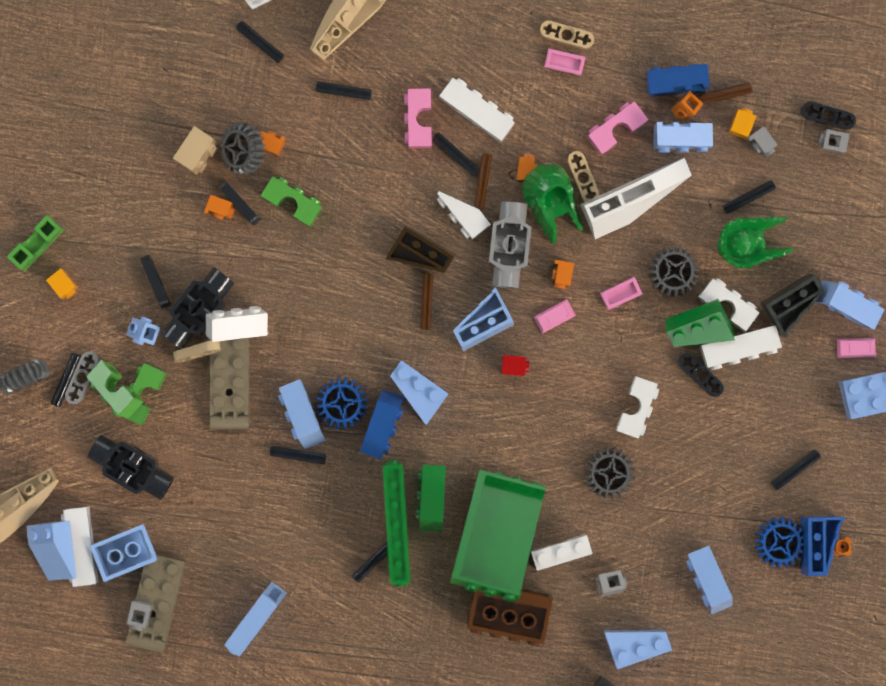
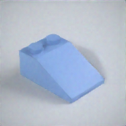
[27,521,76,581]
[90,524,158,582]

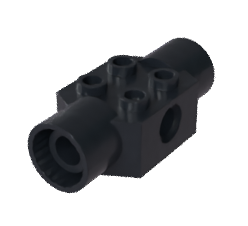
[161,267,235,349]
[87,435,175,500]

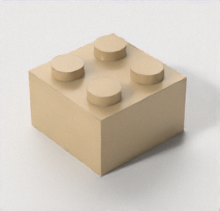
[173,126,218,175]

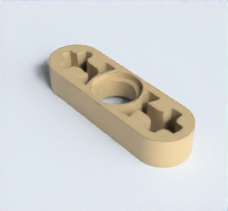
[540,21,594,50]
[568,151,599,202]
[173,341,221,362]

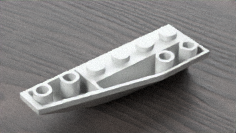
[580,158,692,239]

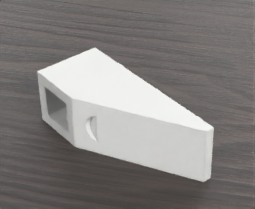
[436,191,491,240]

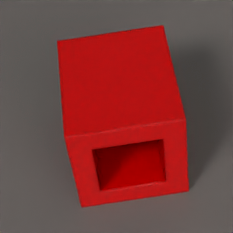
[501,355,530,376]

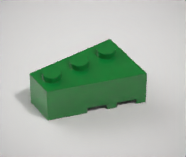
[665,299,735,347]
[416,465,446,532]

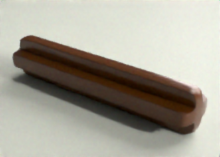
[696,82,752,105]
[474,153,492,210]
[420,273,433,330]

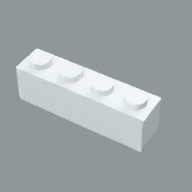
[439,78,515,143]
[699,325,782,371]
[61,506,99,587]

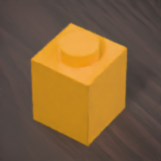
[728,108,756,140]
[46,268,78,299]

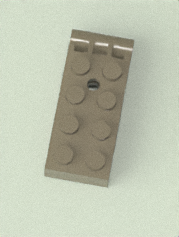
[210,337,250,429]
[126,554,186,654]

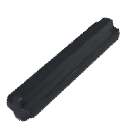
[236,21,284,63]
[316,81,372,100]
[432,132,479,176]
[722,180,776,214]
[51,353,81,407]
[270,446,327,464]
[771,450,821,490]
[352,541,388,583]

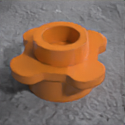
[833,537,852,556]

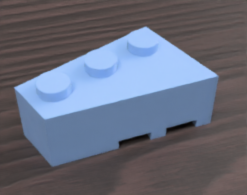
[653,122,713,153]
[815,280,885,330]
[453,287,514,351]
[390,360,448,425]
[278,379,326,449]
[686,546,733,615]
[603,630,672,669]

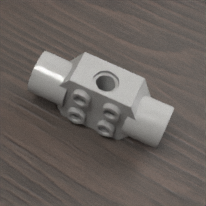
[488,201,532,289]

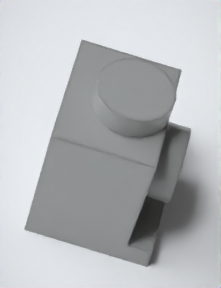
[746,127,778,158]
[818,129,850,155]
[595,570,627,598]
[127,600,154,631]

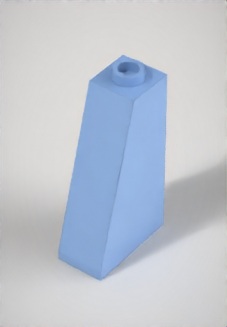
[224,582,287,657]

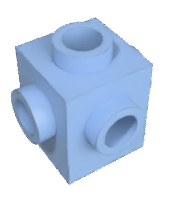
[126,316,160,345]

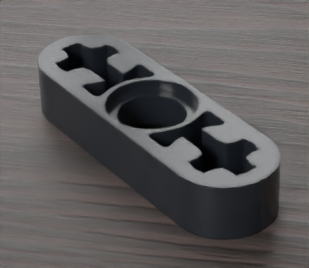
[800,102,856,131]
[217,179,261,226]
[140,254,171,309]
[678,353,724,397]

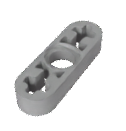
[65,352,99,404]

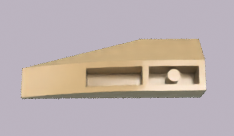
[310,0,386,60]
[0,468,59,543]

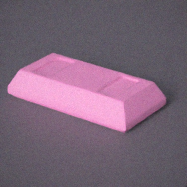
[544,48,586,76]
[600,277,643,310]
[534,299,576,334]
[837,338,876,358]

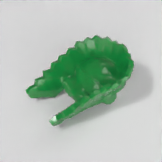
[522,163,583,244]
[717,216,793,269]

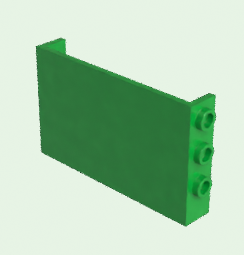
[383,459,411,587]
[450,470,547,602]

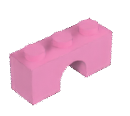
[404,89,432,149]
[587,101,648,156]

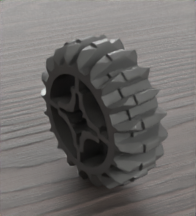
[219,123,266,175]
[648,245,700,297]
[0,359,50,395]
[584,447,636,499]

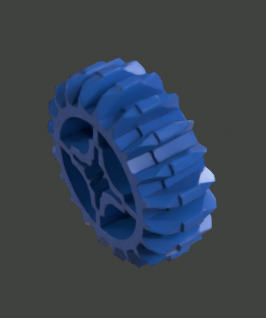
[316,377,368,429]
[754,516,805,569]

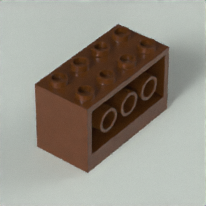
[467,589,553,646]

